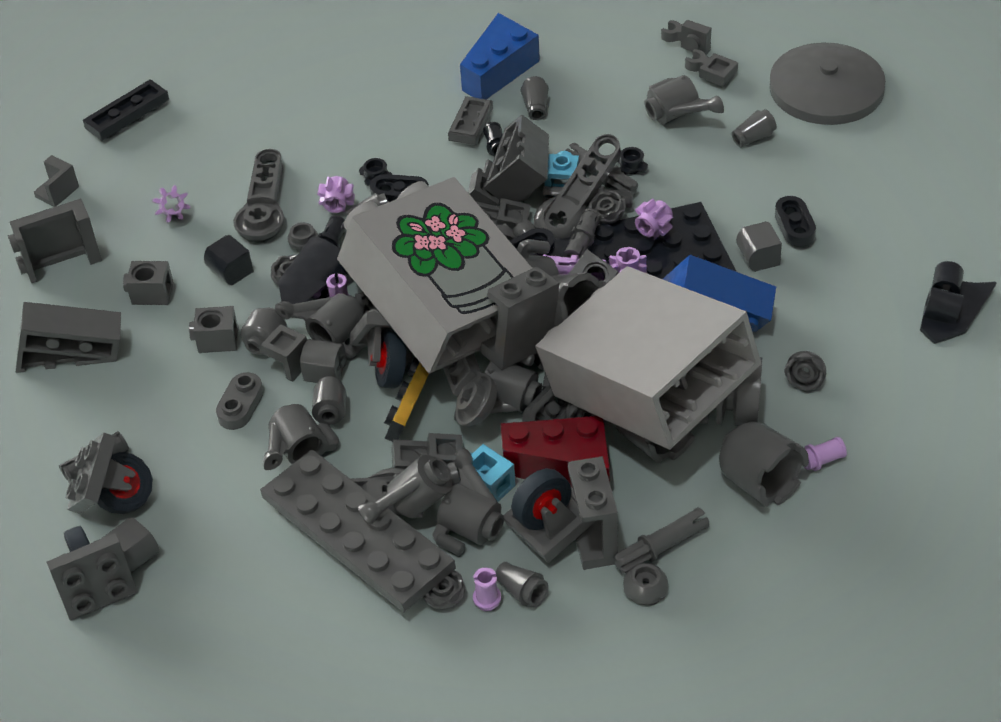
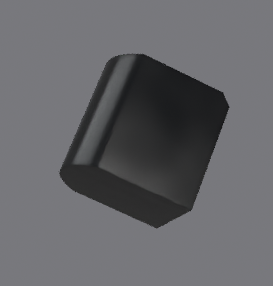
[204,235,254,285]

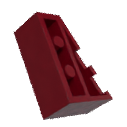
[500,416,610,488]

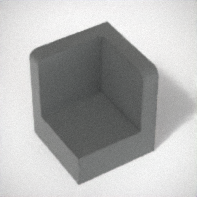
[34,155,79,207]
[261,324,307,382]

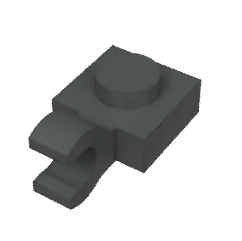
[661,20,712,55]
[468,159,499,206]

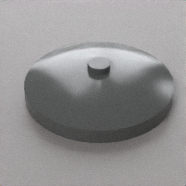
[769,42,886,125]

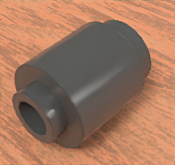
[312,376,346,425]

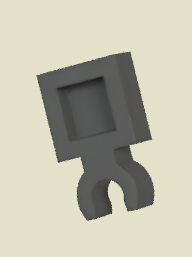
[685,49,738,87]

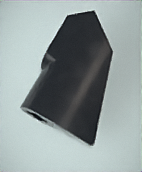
[278,236,349,304]
[920,261,997,344]

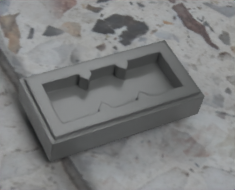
[448,96,493,145]

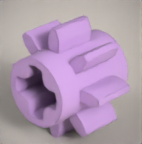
[317,176,355,213]
[152,185,191,223]
[635,198,673,239]
[609,247,647,273]

